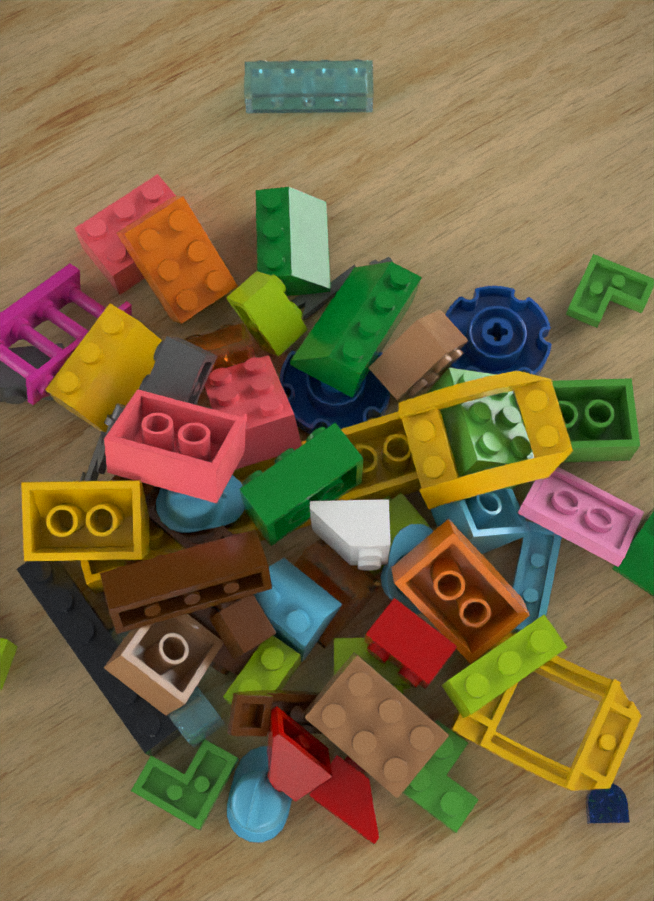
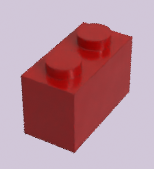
[364,598,457,690]

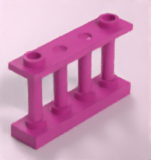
[0,263,132,405]

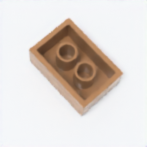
[303,652,449,798]

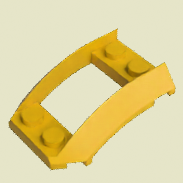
[398,371,573,509]
[451,632,642,791]

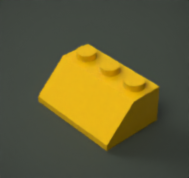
[45,303,162,432]
[21,480,150,561]

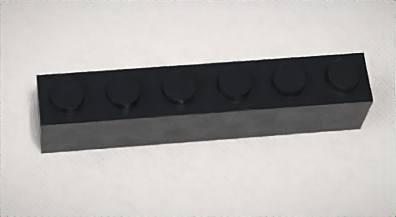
[16,561,183,756]

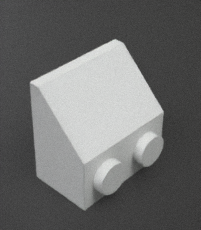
[310,499,390,570]

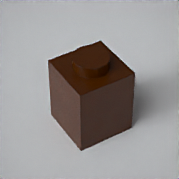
[210,595,276,659]

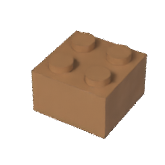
[369,310,468,400]

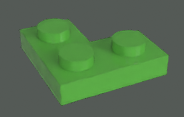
[566,254,654,328]
[402,720,479,833]
[131,739,239,831]

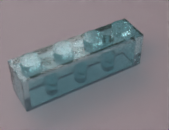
[244,59,374,113]

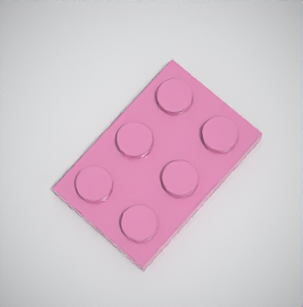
[518,467,644,567]

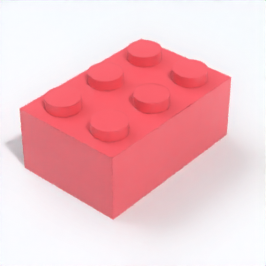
[74,174,176,295]
[204,355,302,470]
[104,389,245,503]

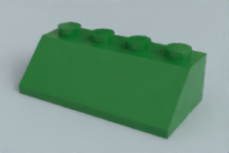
[290,261,422,398]

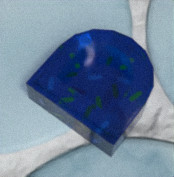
[586,783,630,824]

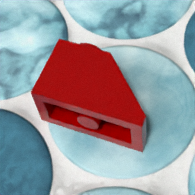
[267,706,332,802]
[309,755,379,845]

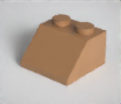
[104,614,223,715]

